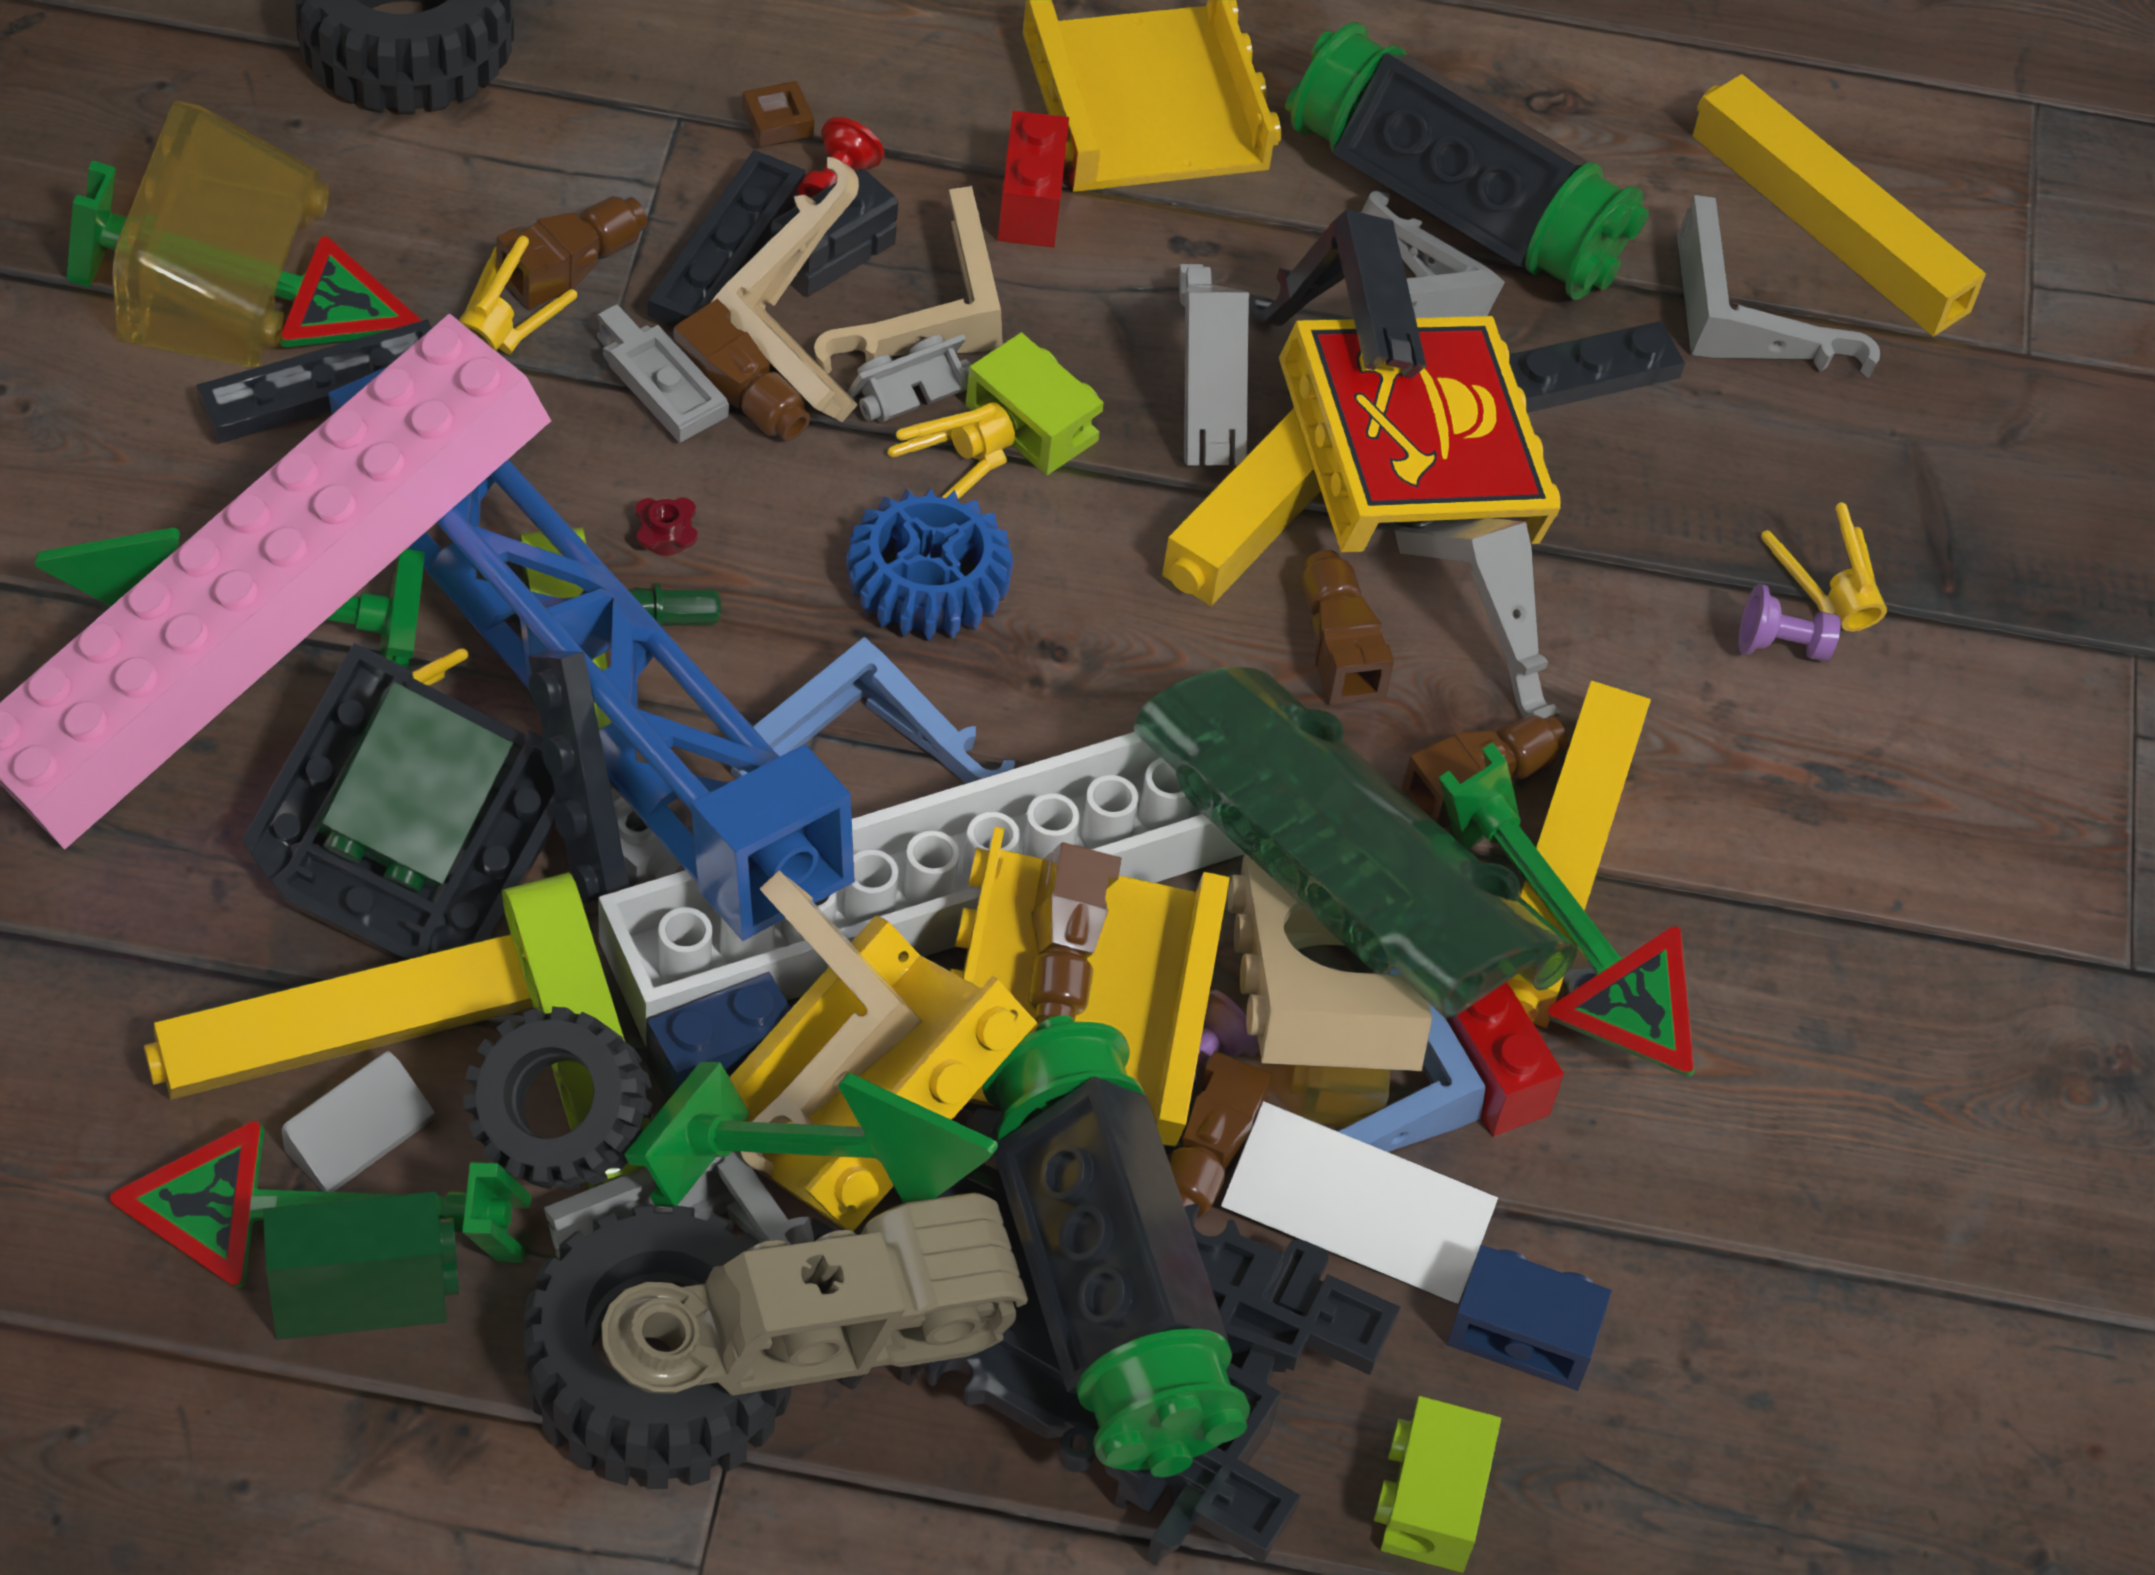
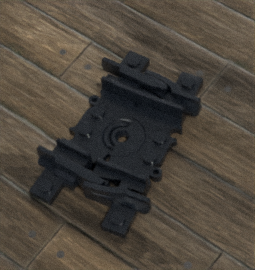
[811,1105,1401,1566]

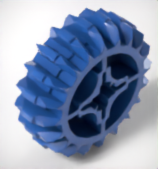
[846,486,1013,641]

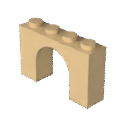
[1227,849,1432,1071]

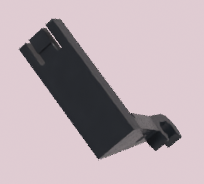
[1249,209,1427,378]

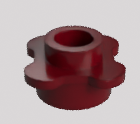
[635,497,698,556]

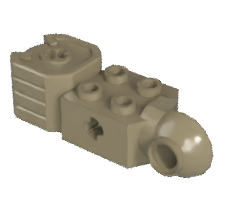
[602,1193,1028,1396]

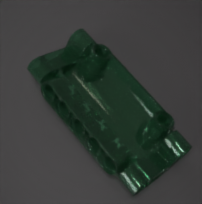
[1134,667,1577,1018]

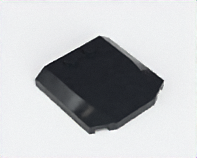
[242,642,557,961]

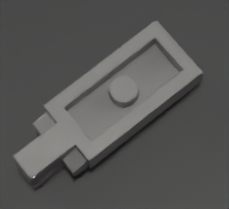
[597,304,729,443]

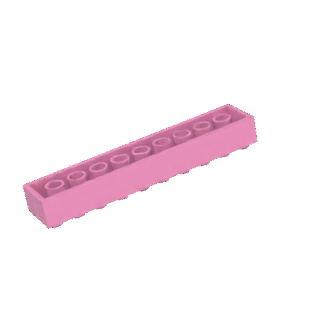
[0,314,551,850]

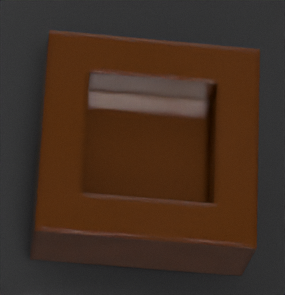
[742,81,815,147]

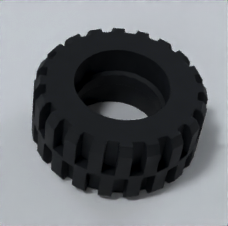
[294,0,514,114]
[523,1205,791,1489]

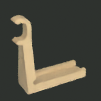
[711,157,859,422]
[814,186,1003,374]
[741,870,922,1177]

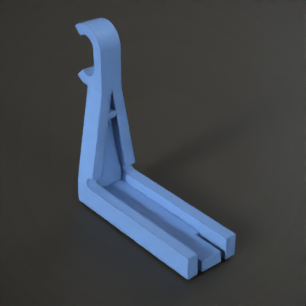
[731,637,1015,784]
[1337,937,1485,1152]

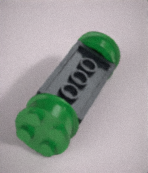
[1285,22,1649,300]
[982,1015,1250,1477]

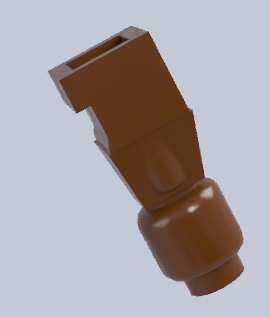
[496,196,648,310]
[674,299,810,441]
[1301,550,1394,705]
[1401,714,1568,833]
[1028,842,1122,1024]
[1168,1051,1273,1219]

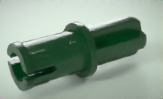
[627,583,721,627]

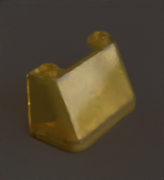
[113,100,329,368]

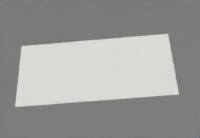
[1221,1101,1498,1304]

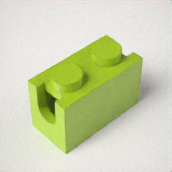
[965,332,1104,476]
[1374,1396,1501,1573]

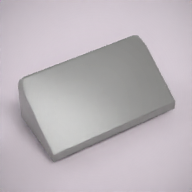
[282,1051,436,1192]

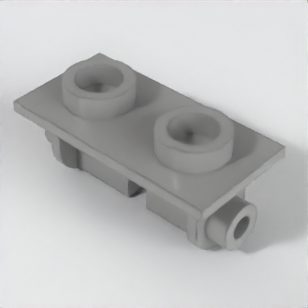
[846,334,971,423]

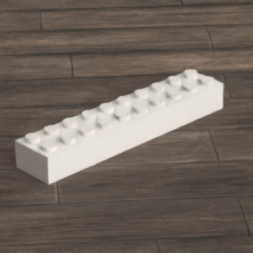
[599,711,1257,1046]

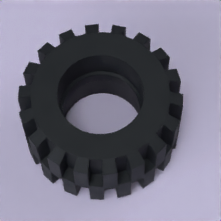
[463,1006,653,1191]

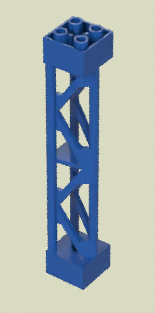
[328,366,855,942]

